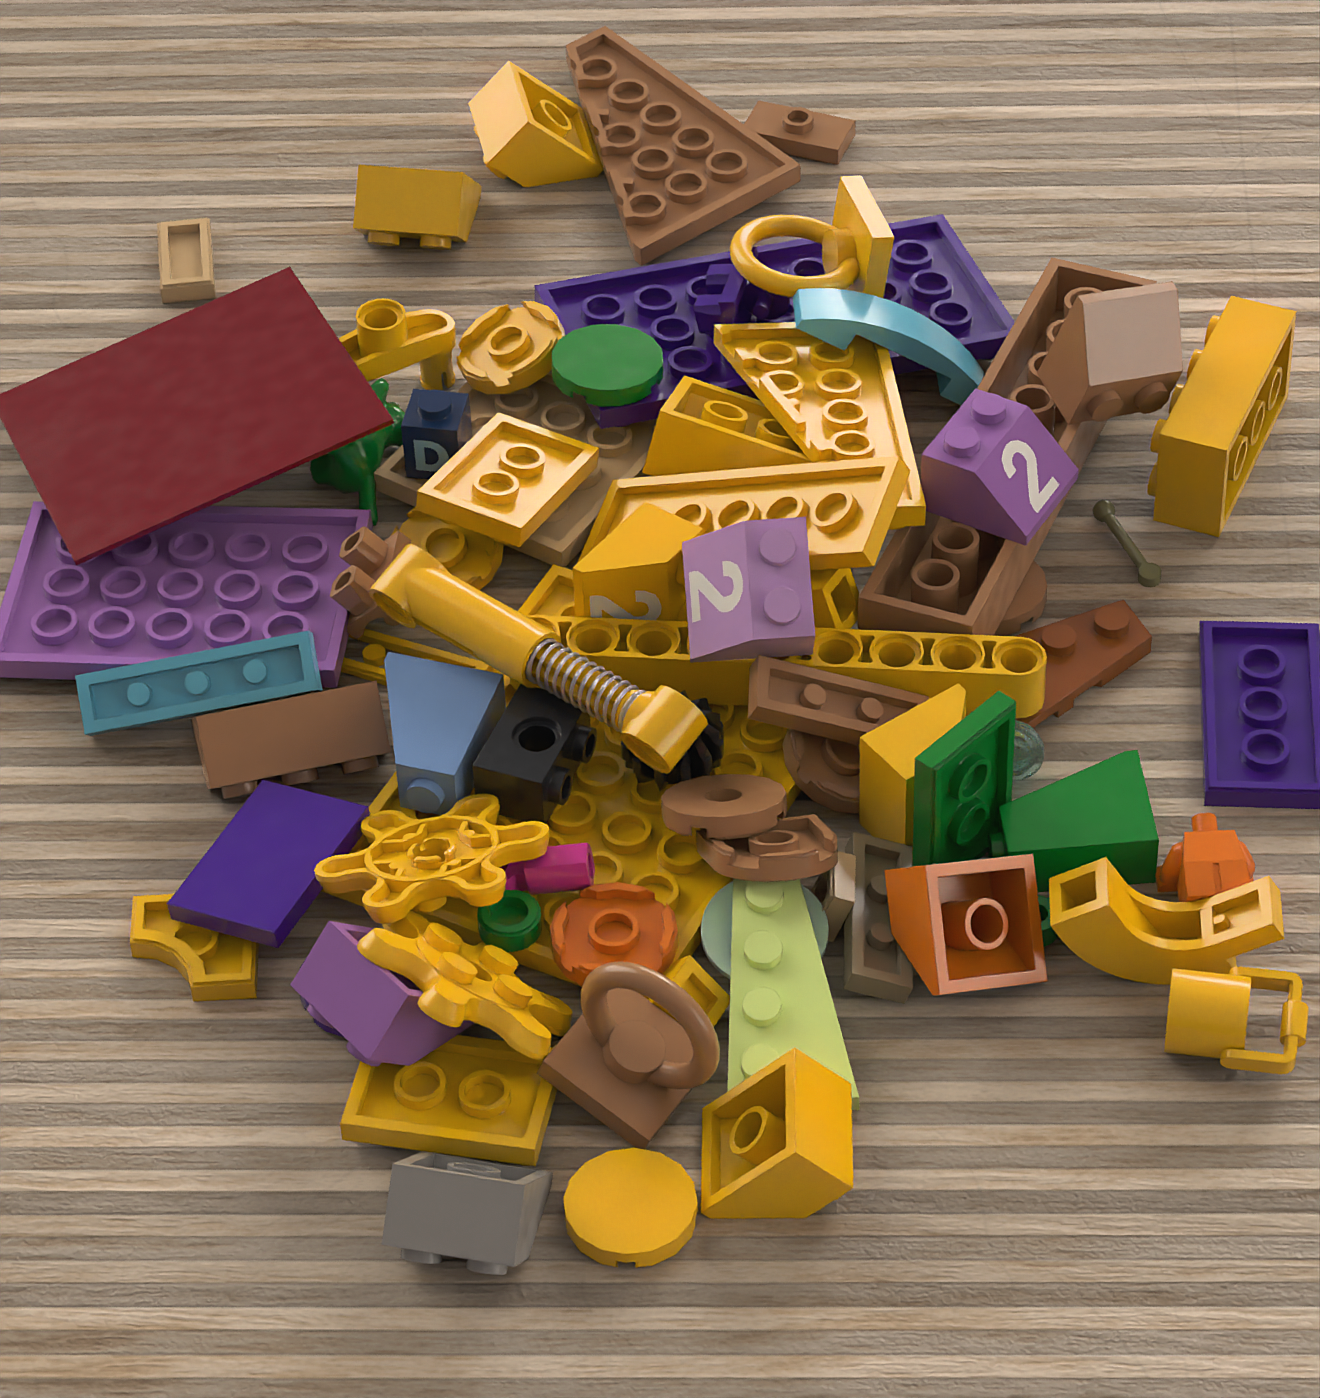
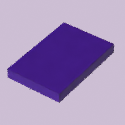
[167,780,370,948]

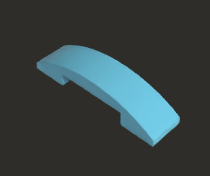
[792,288,985,405]

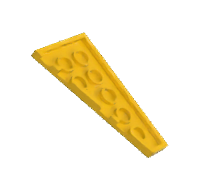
[713,322,926,530]

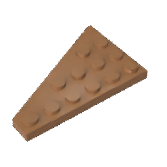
[565,26,801,266]

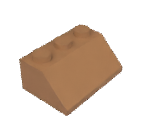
[191,680,391,799]

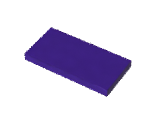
[1198,620,1320,809]

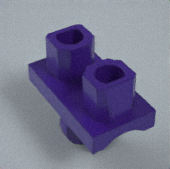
[694,247,791,334]

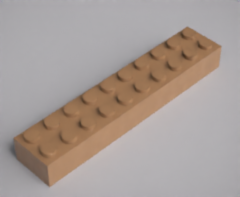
[858,258,1157,636]

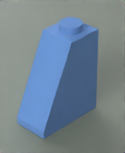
[384,652,506,815]

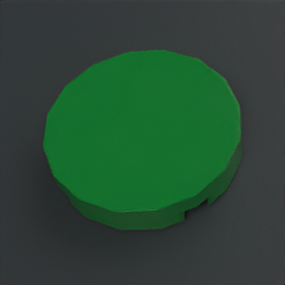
[552,324,663,407]

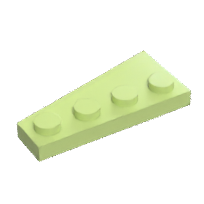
[727,878,859,1110]

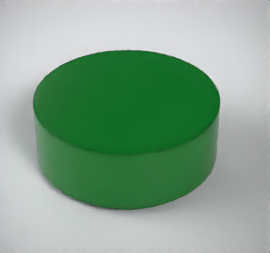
[477,890,542,952]

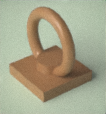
[537,962,720,1149]

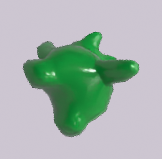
[310,378,405,526]

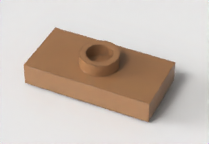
[744,100,855,165]

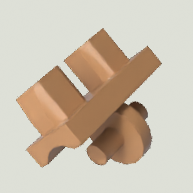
[329,526,411,639]

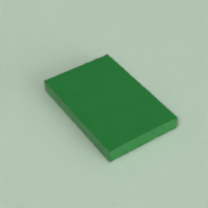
[912,691,1016,867]

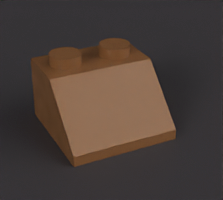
[1037,281,1183,424]

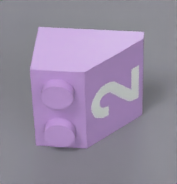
[682,517,815,663]

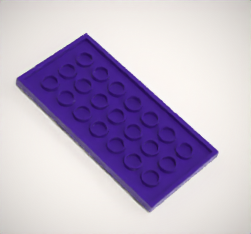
[534,214,1015,429]

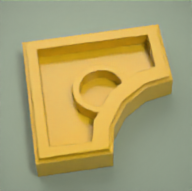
[130,894,259,1002]

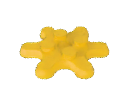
[314,794,550,924]
[357,910,573,1061]

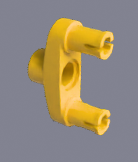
[339,299,456,390]

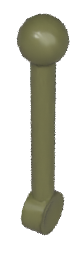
[1093,500,1162,587]

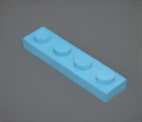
[75,631,323,736]

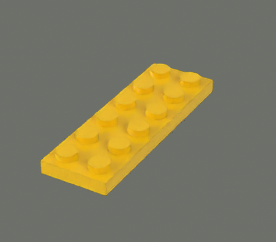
[577,456,911,570]

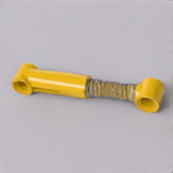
[368,544,708,774]

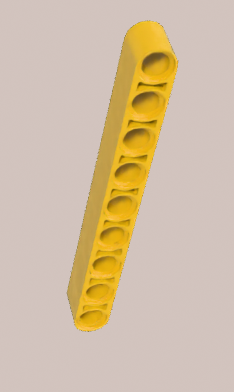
[509,615,1047,718]

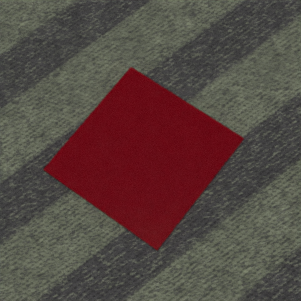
[0,267,394,566]

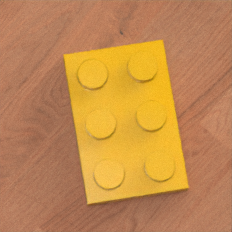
[416,412,599,547]
[340,1035,557,1166]

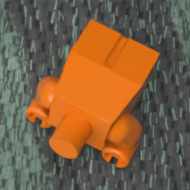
[1155,813,1255,902]

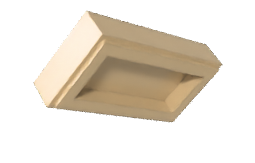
[157,218,216,304]

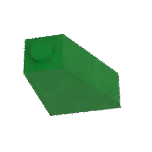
[988,750,1159,892]

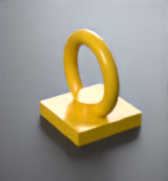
[730,176,894,298]

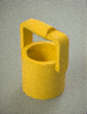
[1164,967,1309,1074]

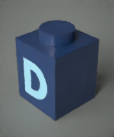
[401,389,472,479]

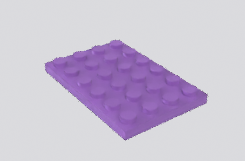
[0,501,373,688]

